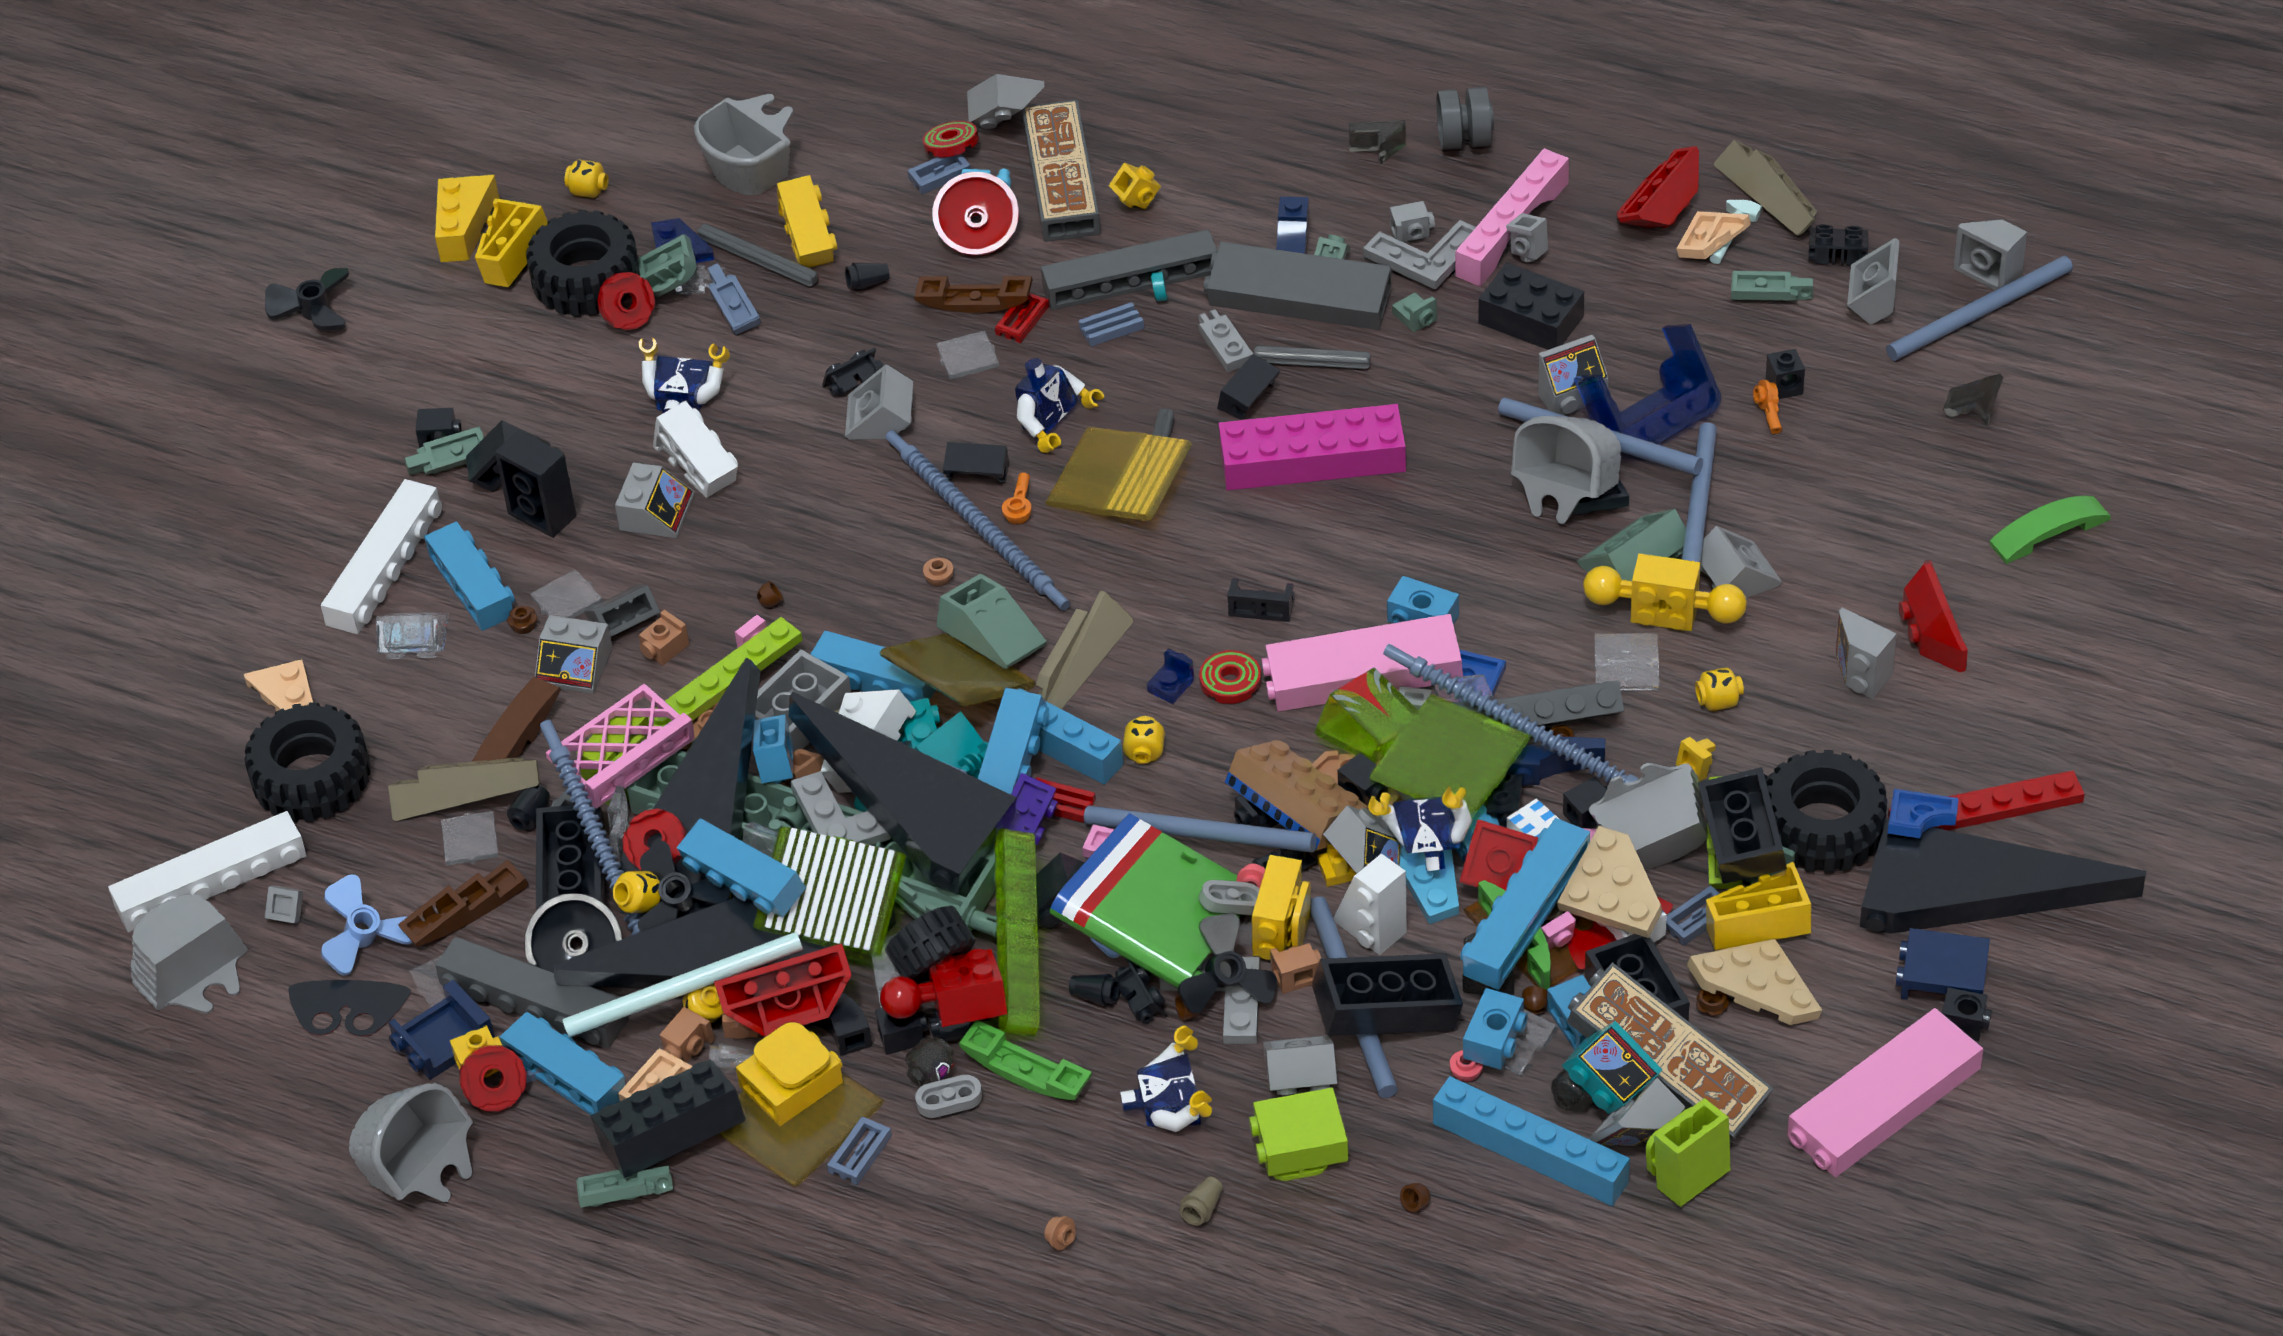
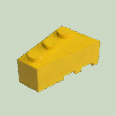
[435,175,500,262]
[777,175,837,268]
[475,198,548,287]
[1706,862,1811,950]

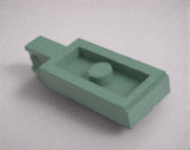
[1731,271,1813,301]
[404,426,484,475]
[576,1166,673,1208]

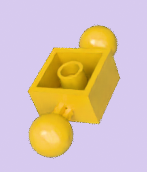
[1583,553,1747,631]

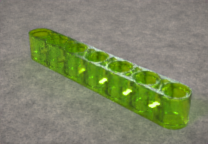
[995,828,1040,1037]

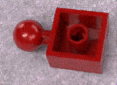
[880,949,1007,1027]

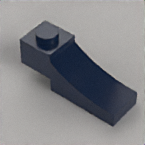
[1276,197,1309,254]
[1508,736,1606,786]

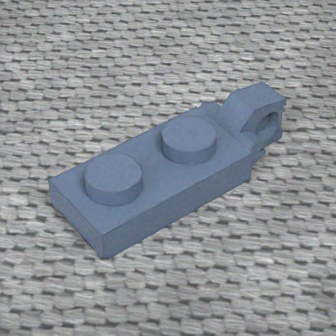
[708,263,761,336]

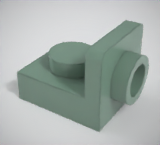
[1314,234,1351,259]
[1392,293,1437,332]

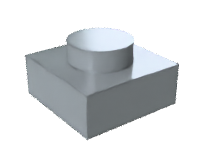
[265,885,303,923]

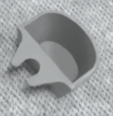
[694,94,793,195]
[1511,416,1621,524]
[1589,763,1707,870]
[131,894,248,1014]
[349,1083,473,1202]

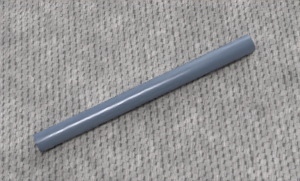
[1886,255,2073,361]
[1498,397,1703,475]
[1682,422,1717,562]
[1084,806,1317,853]
[1310,897,1398,1098]

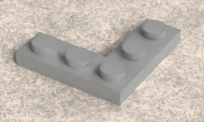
[1363,220,1476,290]
[791,771,892,858]
[1160,957,1260,1044]

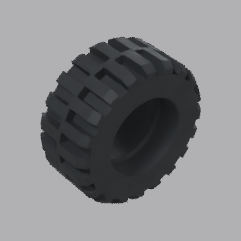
[526,210,640,317]
[244,702,371,822]
[1766,750,1887,873]

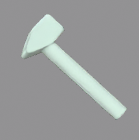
[1710,200,1762,264]

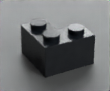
[466,420,550,492]
[1018,852,1085,930]

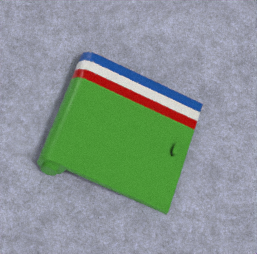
[1049,813,1243,989]

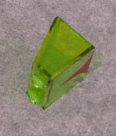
[1314,667,1426,763]

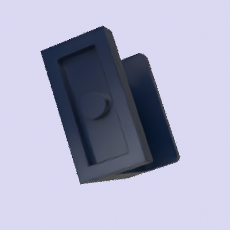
[1895,928,1990,1000]
[388,979,495,1080]

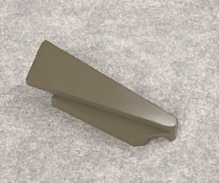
[1714,140,1817,235]
[1036,590,1133,709]
[388,758,540,821]

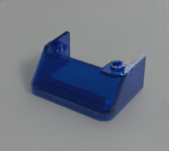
[1573,324,1721,444]

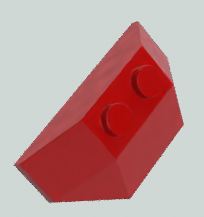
[1616,146,1699,228]
[1899,560,1968,672]
[714,943,852,1037]

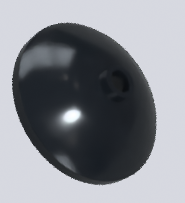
[525,894,623,988]

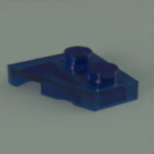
[651,218,714,263]

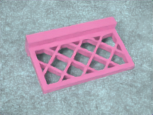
[546,683,695,809]

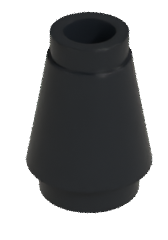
[845,262,890,291]
[1069,974,1120,1006]

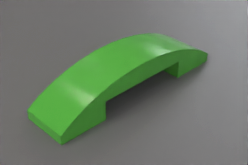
[1989,496,2111,564]
[1478,880,1551,990]
[959,1020,1092,1100]

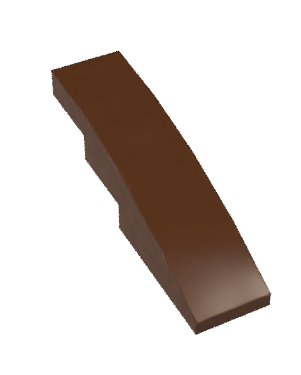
[472,677,561,761]
[398,860,529,947]

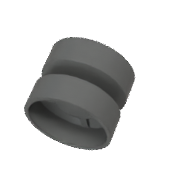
[1436,86,1494,150]

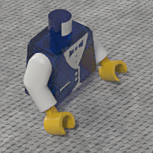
[639,338,730,414]
[1015,358,1104,453]
[1368,786,1472,871]
[1120,1026,1212,1132]

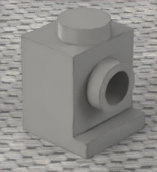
[1390,201,1435,242]
[1506,213,1548,262]

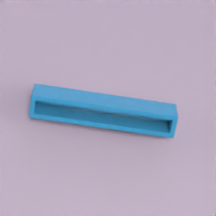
[1460,818,1590,990]
[1433,1076,1630,1206]

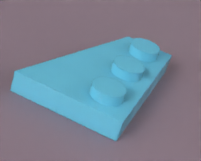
[1400,828,1459,924]

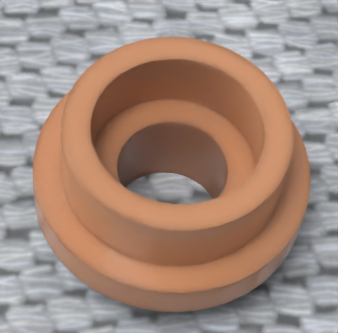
[923,558,954,586]
[1044,1216,1076,1250]

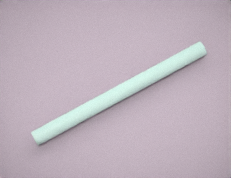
[562,931,803,1038]

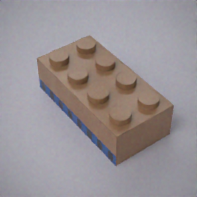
[1225,740,1368,850]

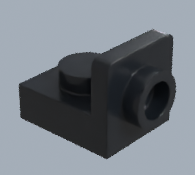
[1233,795,1279,828]

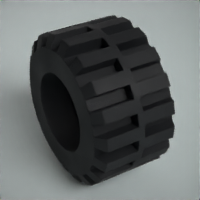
[885,906,976,984]

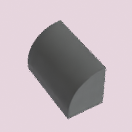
[584,584,660,637]

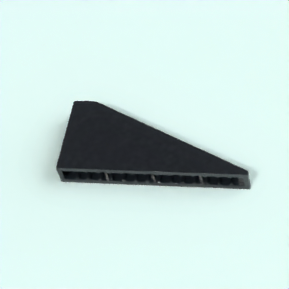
[619,658,761,917]
[788,692,1017,894]
[1860,818,2147,934]
[554,890,832,989]

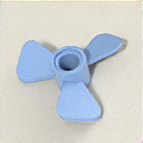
[321,874,413,976]

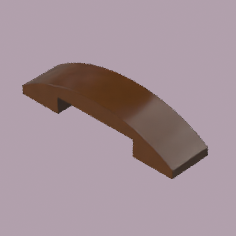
[914,276,1033,313]

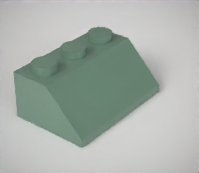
[1577,509,1686,581]

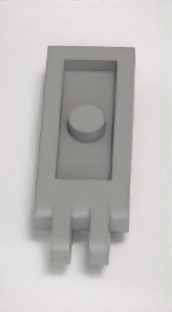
[1198,309,1253,372]

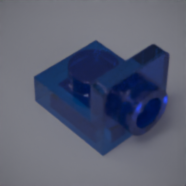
[1147,648,1194,704]

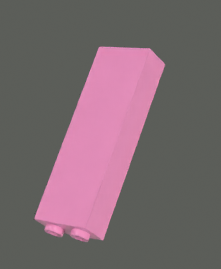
[1261,614,1463,712]
[1787,1008,1983,1178]

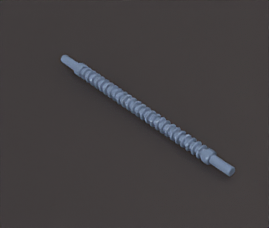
[885,430,1070,611]
[1383,644,1639,783]
[540,720,675,1002]

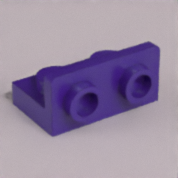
[1003,773,1058,853]

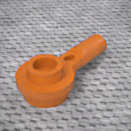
[1753,380,1782,434]
[1002,472,1032,524]

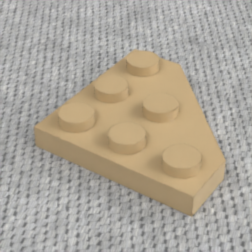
[1557,826,1662,938]
[1687,939,1822,1025]

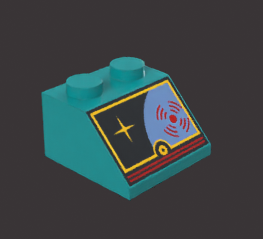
[1561,1021,1663,1114]

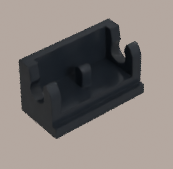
[1217,354,1280,419]
[943,442,1010,483]
[1227,578,1295,622]

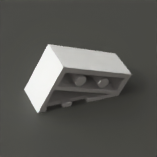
[653,401,738,498]
[821,689,916,793]
[1334,853,1407,955]

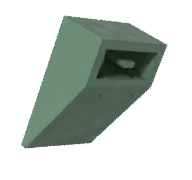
[936,573,1047,669]

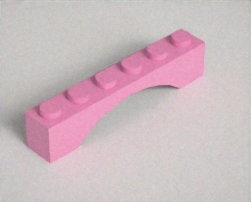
[1455,148,1569,287]

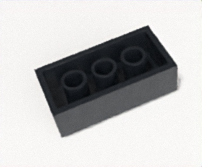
[536,805,606,910]
[1312,953,1463,1036]
[590,1059,746,1178]

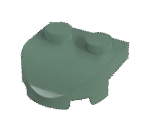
[638,234,696,297]

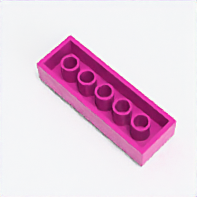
[1218,404,1406,491]

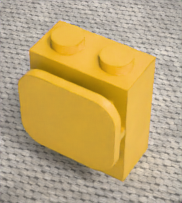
[1252,855,1311,960]
[736,1022,843,1126]

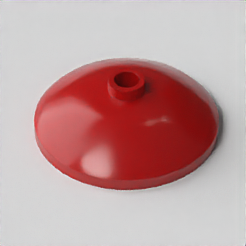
[933,172,1019,256]

